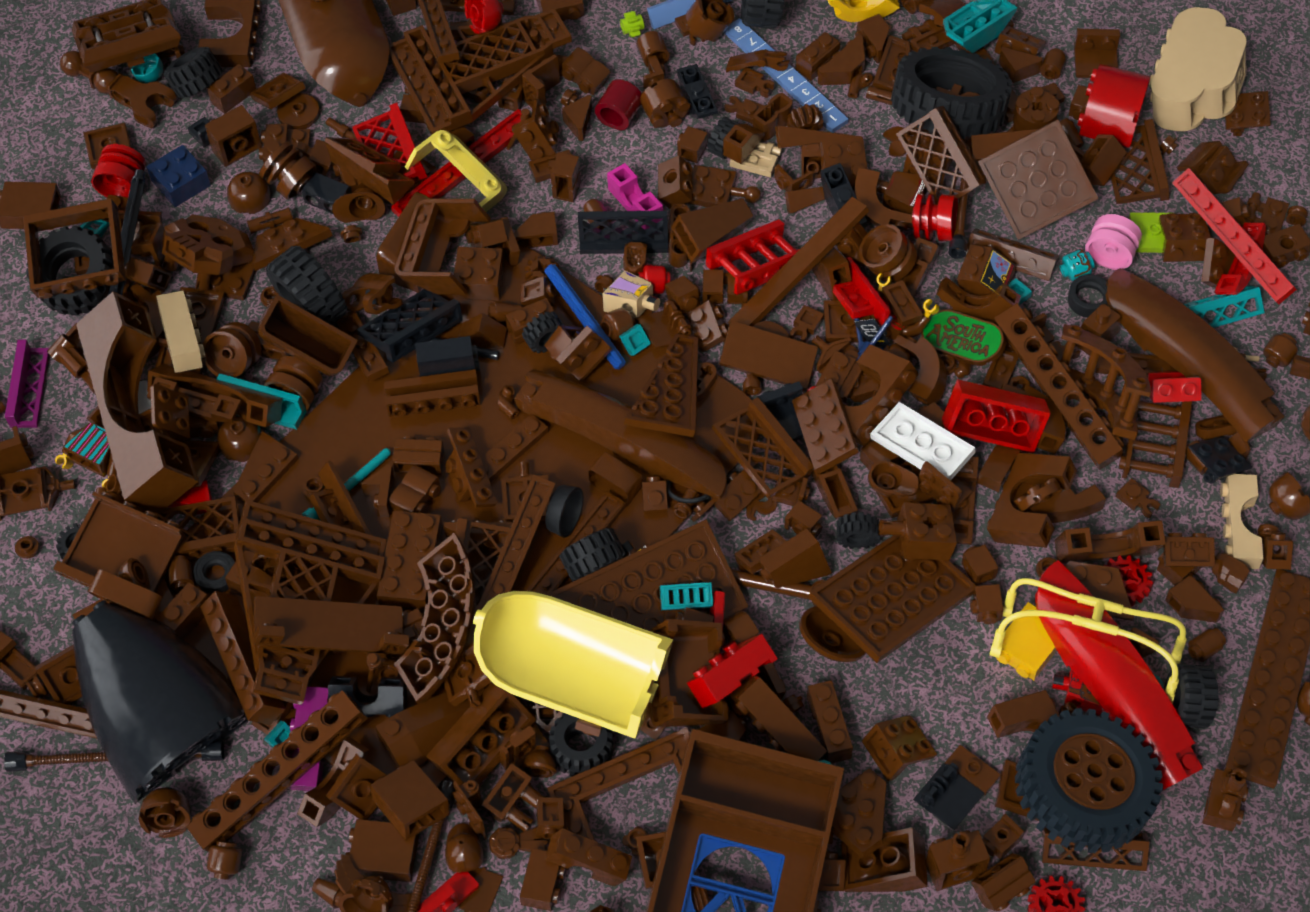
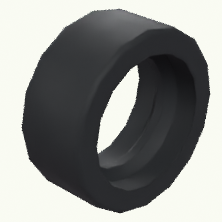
[1068,274,1109,318]

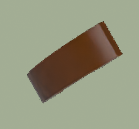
[147,377,242,422]
[952,456,979,545]

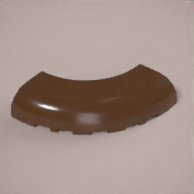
[394,533,475,703]

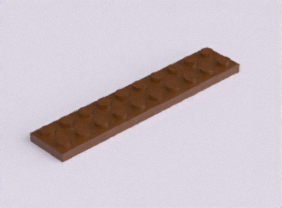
[1224,569,1310,789]

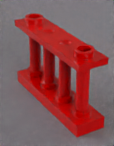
[706,219,800,295]

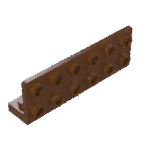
[253,596,409,655]

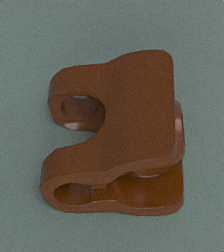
[342,273,403,315]

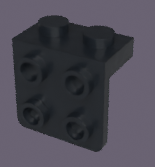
[757,381,803,440]

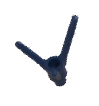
[854,316,893,361]

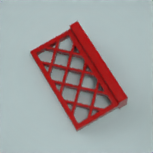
[352,102,428,180]

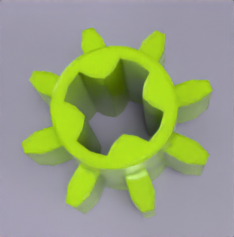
[620,11,644,38]

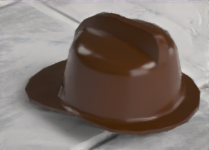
[332,187,385,223]

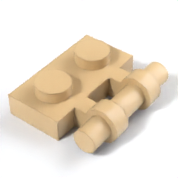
[730,142,782,178]

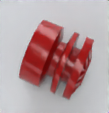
[91,144,146,198]
[912,194,958,242]

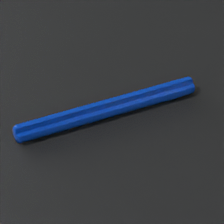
[544,264,626,369]

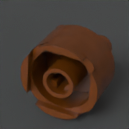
[686,0,734,42]
[640,79,690,128]
[1013,86,1060,131]

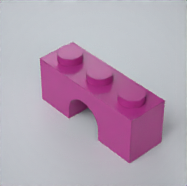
[607,163,663,230]

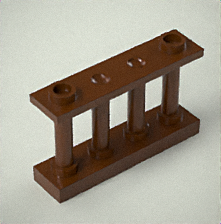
[1119,398,1192,488]

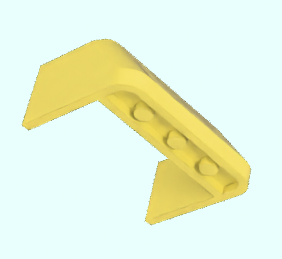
[405,130,507,224]

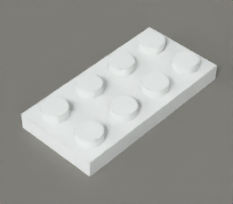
[870,402,975,481]

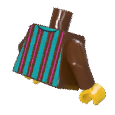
[55,423,117,488]

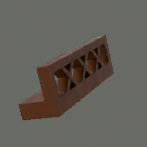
[966,228,1060,281]
[1042,828,1149,871]

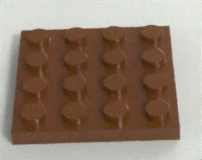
[978,119,1099,240]

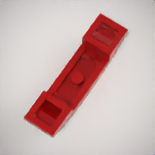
[1214,223,1266,295]

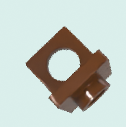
[774,164,813,192]

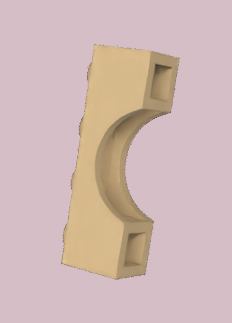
[1220,474,1263,569]

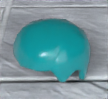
[131,53,164,83]

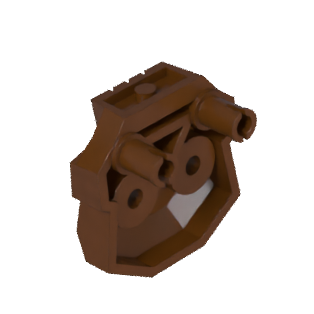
[162,214,254,291]

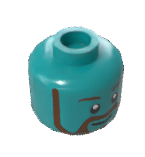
[1059,249,1095,282]

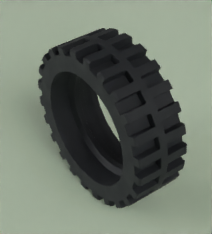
[891,47,1012,139]

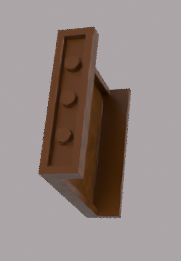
[53,491,185,593]

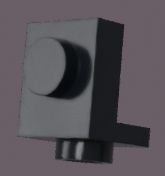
[188,117,210,148]

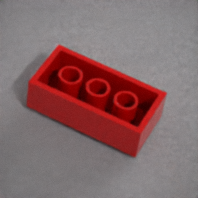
[942,379,1051,453]

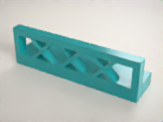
[1184,285,1265,328]
[217,373,307,430]

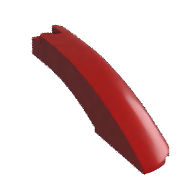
[1035,560,1203,790]

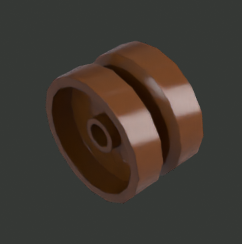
[859,224,917,282]
[203,322,262,378]
[264,356,324,411]

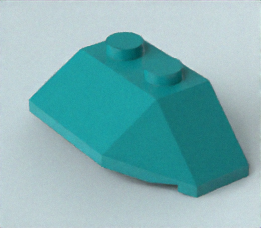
[943,0,1017,53]

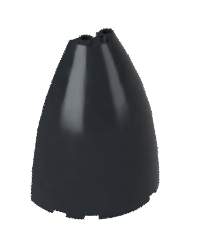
[72,600,248,804]

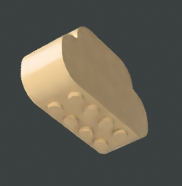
[1149,7,1247,131]

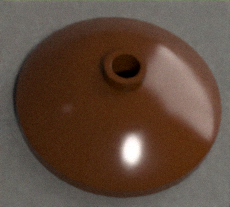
[799,606,866,662]

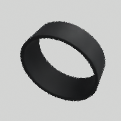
[545,485,583,538]

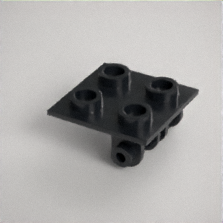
[1188,436,1252,484]
[913,763,985,830]

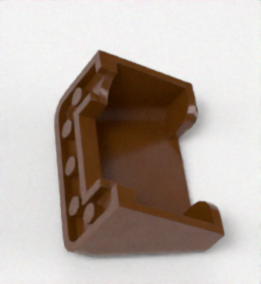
[650,619,730,727]

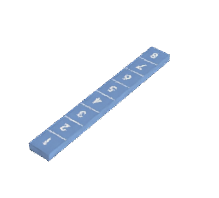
[724,18,848,133]

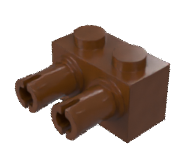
[480,763,545,832]

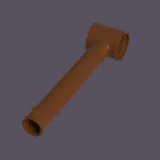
[730,567,825,606]

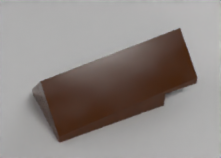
[325,137,415,205]

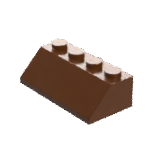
[426,682,536,786]

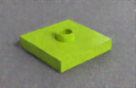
[1129,213,1169,253]

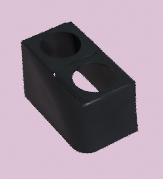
[302,172,352,214]

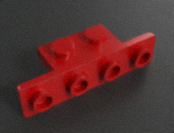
[833,257,891,326]
[418,872,479,912]

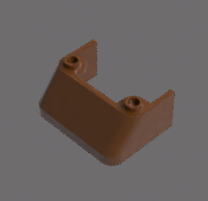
[395,199,490,295]

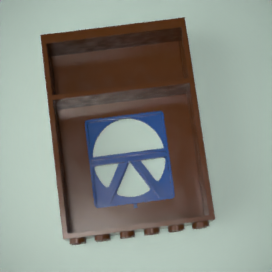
[646,729,844,912]

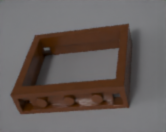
[23,198,126,299]

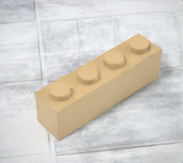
[156,291,205,373]

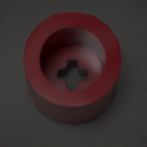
[595,79,642,131]

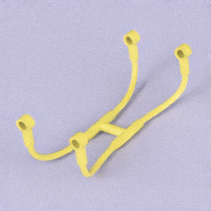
[989,578,1187,703]

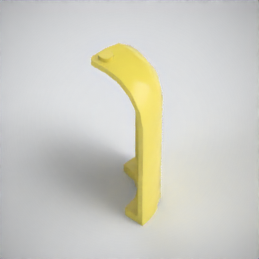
[473,591,673,738]

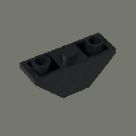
[677,64,718,119]
[820,163,867,225]

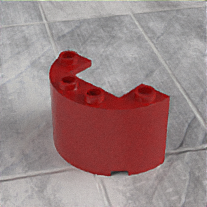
[1077,64,1151,148]

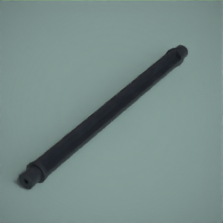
[109,169,145,295]

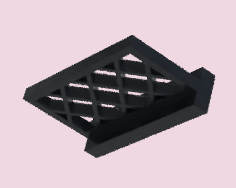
[578,211,668,254]
[357,289,463,363]

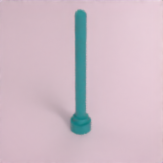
[302,448,391,521]

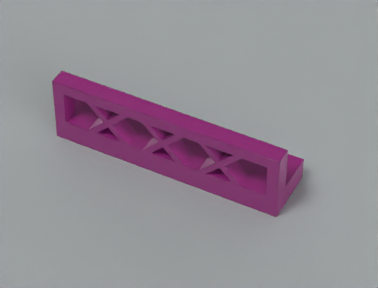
[5,339,49,428]

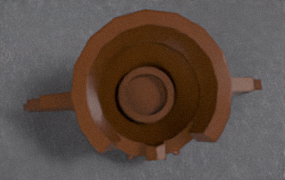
[334,854,412,912]

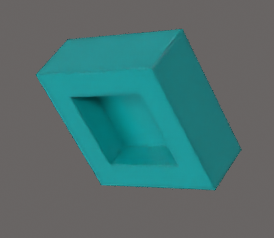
[1009,278,1032,306]
[619,324,651,356]
[264,721,290,748]

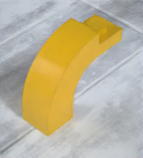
[827,0,900,22]

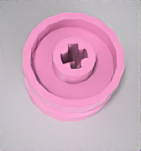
[1085,214,1142,270]

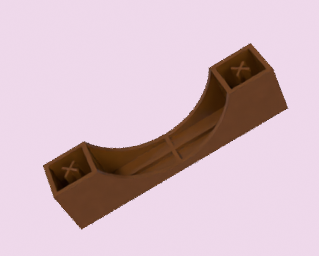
[76,291,199,514]

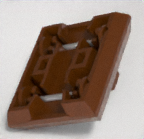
[72,0,181,72]

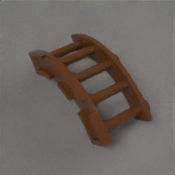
[1051,324,1151,440]

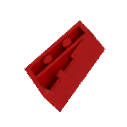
[687,634,778,708]

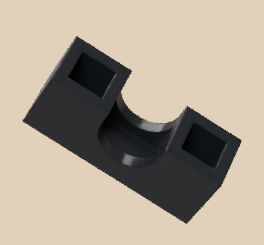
[328,676,407,717]

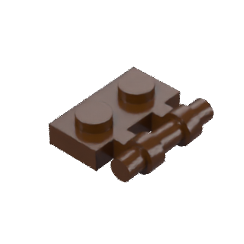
[902,19,956,52]
[1247,192,1289,235]

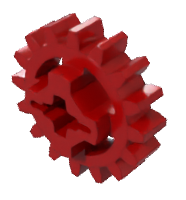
[1103,555,1153,607]
[1027,876,1085,912]

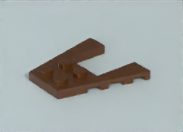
[775,126,867,214]

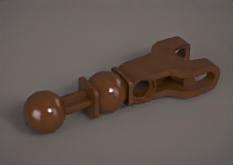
[60,50,177,129]

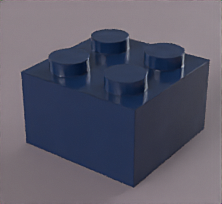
[146,145,211,208]

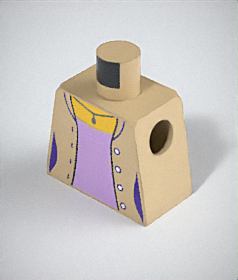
[602,270,660,318]

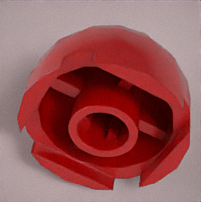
[464,0,504,34]

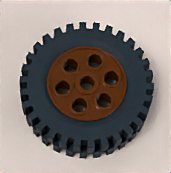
[1015,708,1163,853]

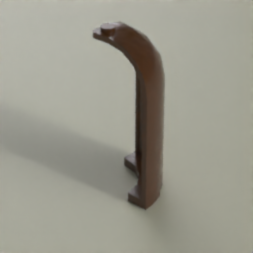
[278,0,389,107]

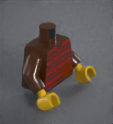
[870,273,939,340]

